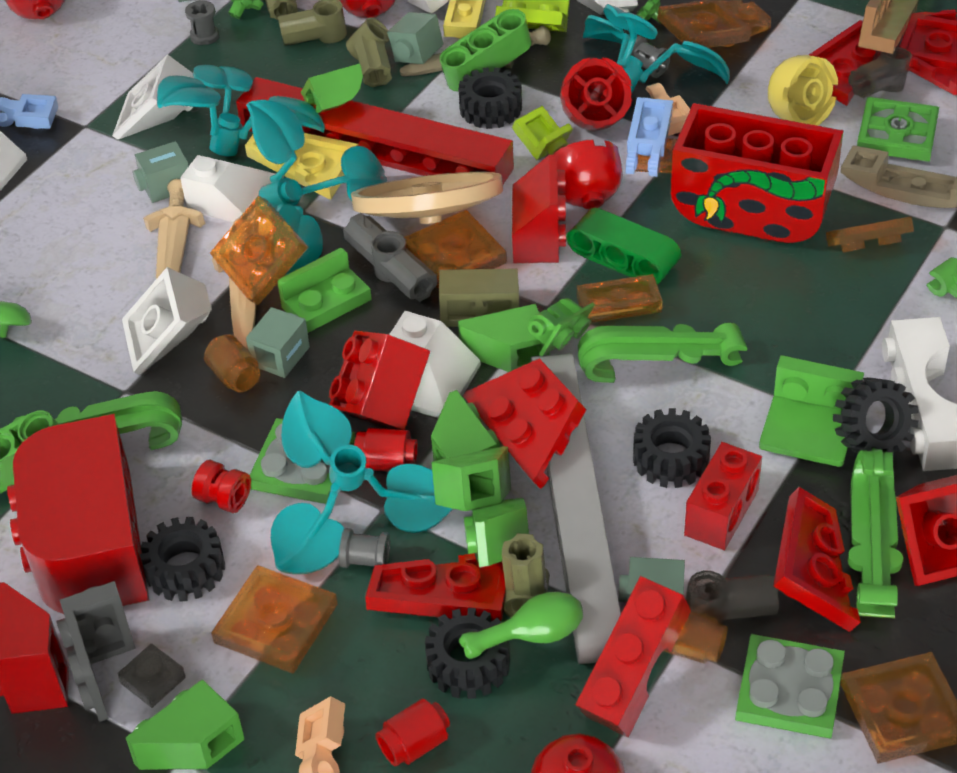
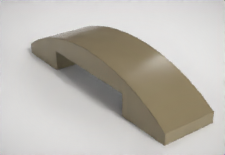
[841,145,957,208]

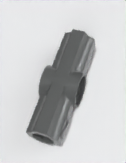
[343,213,438,302]

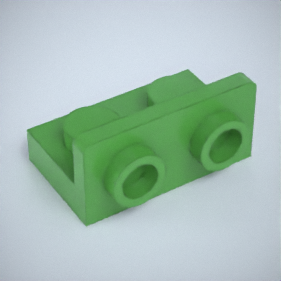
[278,248,372,333]

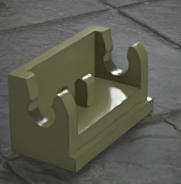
[439,268,519,327]

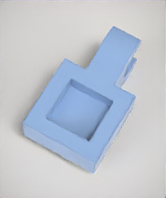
[0,94,58,129]

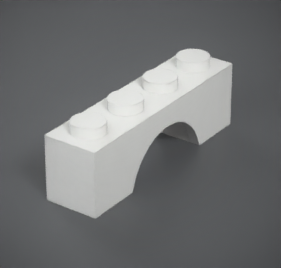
[882,317,957,471]

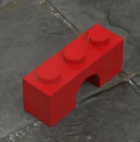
[575,576,691,738]

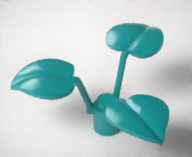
[583,4,730,93]
[157,65,325,156]
[246,100,387,275]
[270,391,454,575]

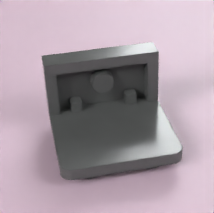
[56,581,136,722]

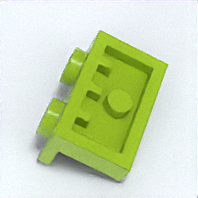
[495,0,570,32]

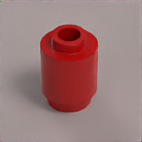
[354,428,418,472]
[375,698,450,767]

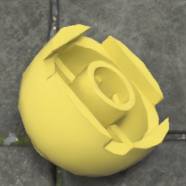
[768,55,838,126]

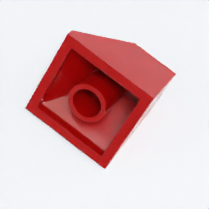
[896,475,957,586]

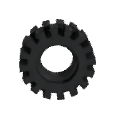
[458,67,522,129]
[833,377,919,456]
[633,408,711,488]
[140,517,225,602]
[425,608,510,699]

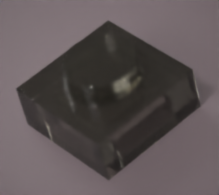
[117,643,186,708]

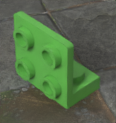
[759,355,864,467]

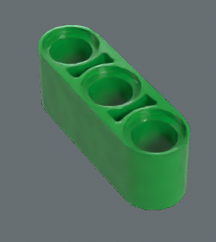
[566,208,681,285]

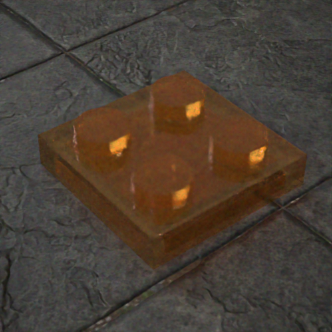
[657,0,752,48]
[210,195,308,305]
[404,209,507,289]
[211,565,338,674]
[840,652,957,764]

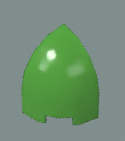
[301,63,363,113]

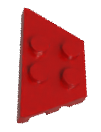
[896,9,957,95]
[463,358,587,489]

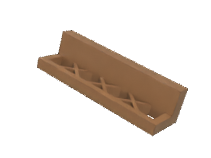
[858,0,919,54]

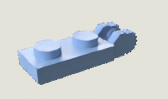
[626,97,673,177]

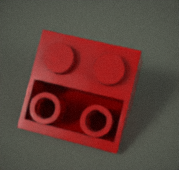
[512,155,566,263]
[329,331,430,430]
[0,582,69,714]

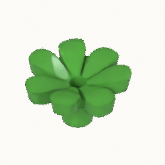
[228,0,264,19]
[636,0,669,25]

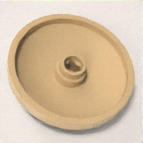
[351,172,503,224]

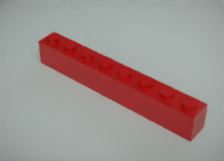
[236,77,514,185]

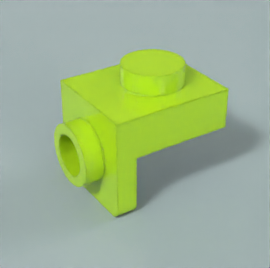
[511,106,573,161]

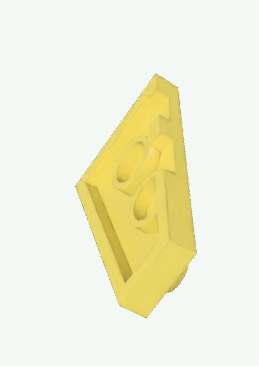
[245,133,358,200]

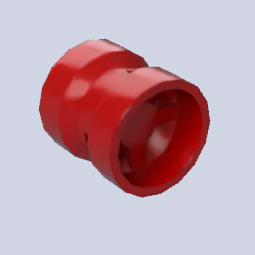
[192,459,251,514]

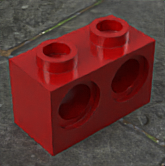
[684,442,762,551]

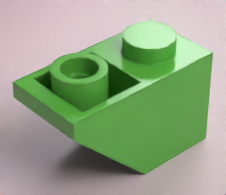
[458,304,550,372]
[431,390,500,461]
[431,446,511,511]
[464,498,529,567]
[125,679,245,770]

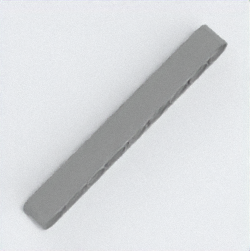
[531,353,621,664]

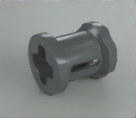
[185,0,219,45]
[631,36,671,78]
[339,528,391,568]

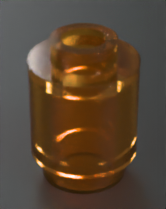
[204,334,260,392]
[663,611,728,664]

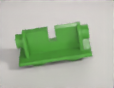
[528,298,595,356]

